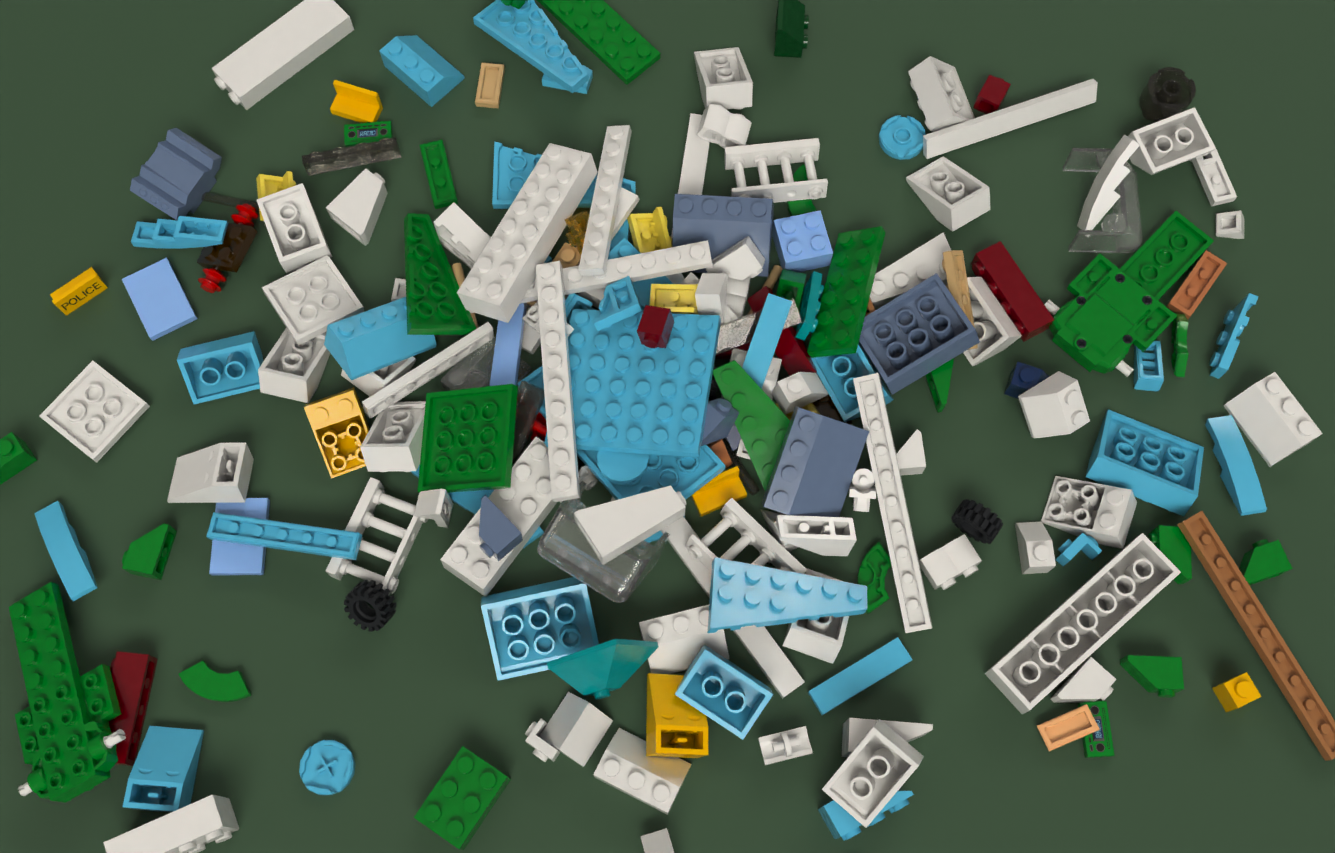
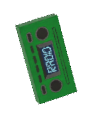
[344,121,393,149]
[1077,701,1115,758]

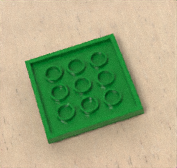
[418,384,518,493]

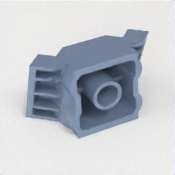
[130,128,222,220]

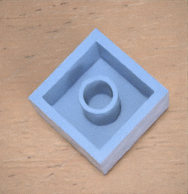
[772,210,833,272]

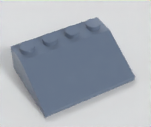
[672,194,774,277]
[859,273,980,395]
[762,406,869,517]

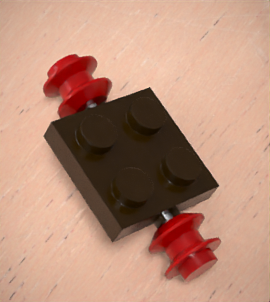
[197,203,259,293]

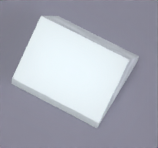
[539,692,613,767]

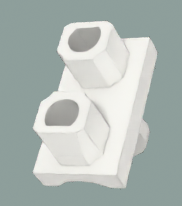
[849,468,876,512]
[758,726,813,765]

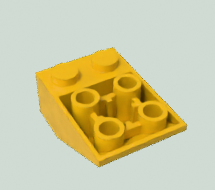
[304,388,370,478]
[646,673,708,758]

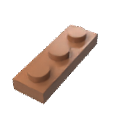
[1166,250,1227,320]

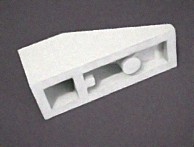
[776,515,857,556]

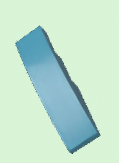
[131,216,228,249]
[1205,415,1267,516]
[34,501,98,601]

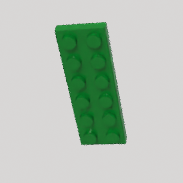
[537,0,661,85]
[807,226,886,358]

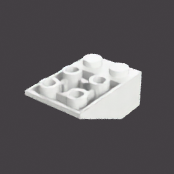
[167,443,254,503]
[1041,476,1137,549]

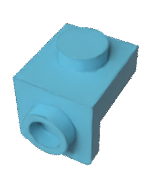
[1055,532,1102,566]

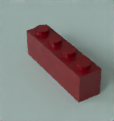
[971,241,1054,342]
[109,651,158,766]

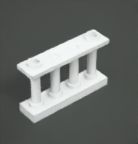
[724,138,828,203]
[326,477,428,595]
[685,498,807,574]

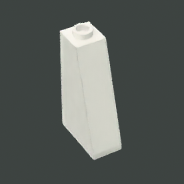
[574,485,687,565]

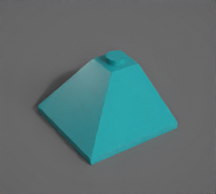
[547,639,659,699]

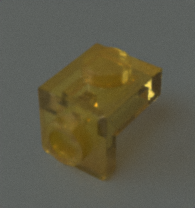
[564,211,589,254]

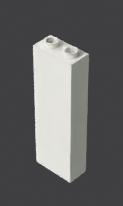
[212,0,354,110]

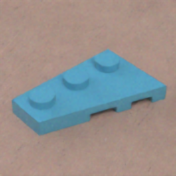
[1209,293,1259,379]

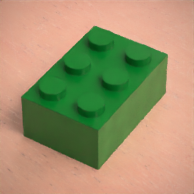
[414,746,511,851]

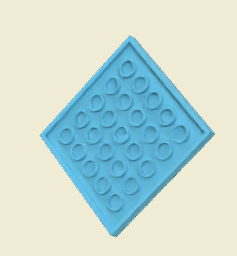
[544,309,721,458]

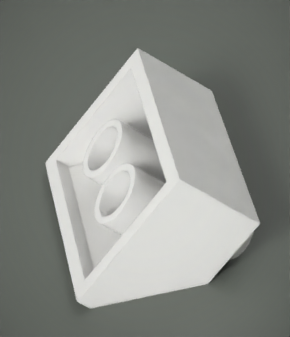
[908,56,975,132]
[1128,107,1216,175]
[963,277,1022,366]
[1223,372,1323,467]
[639,605,729,674]
[593,728,692,815]

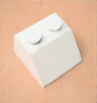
[341,356,416,397]
[1018,371,1090,439]

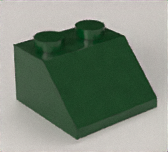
[774,0,809,58]

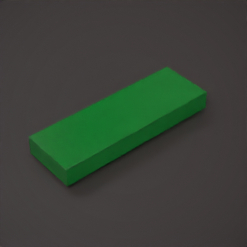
[420,140,458,209]

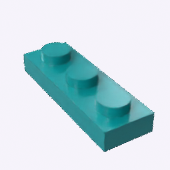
[795,271,824,341]

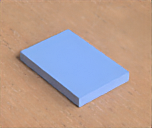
[122,258,198,341]
[209,498,270,576]

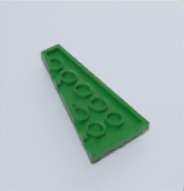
[404,213,477,335]
[713,360,790,511]

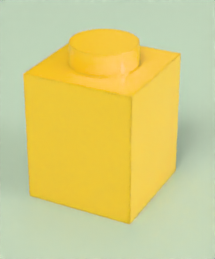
[1212,672,1261,712]

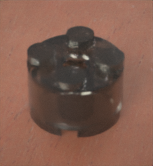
[1139,67,1196,122]

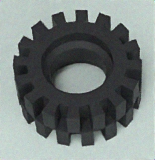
[951,499,1003,544]
[344,580,397,632]

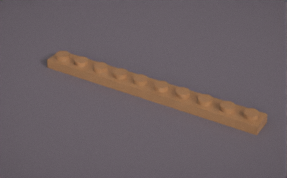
[1177,511,1335,761]

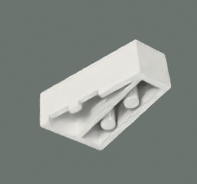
[433,202,491,269]

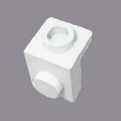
[525,718,560,762]

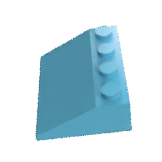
[1086,409,1204,516]
[481,575,599,681]

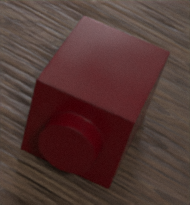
[973,75,1011,114]
[637,305,674,348]

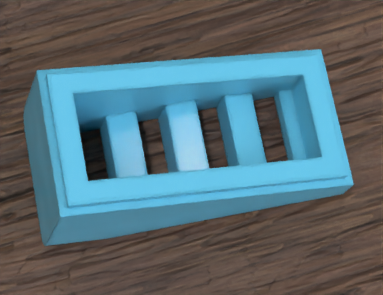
[1134,341,1164,391]

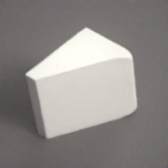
[1216,210,1244,239]

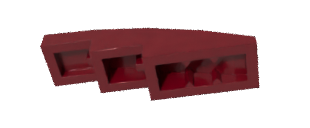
[747,286,817,376]

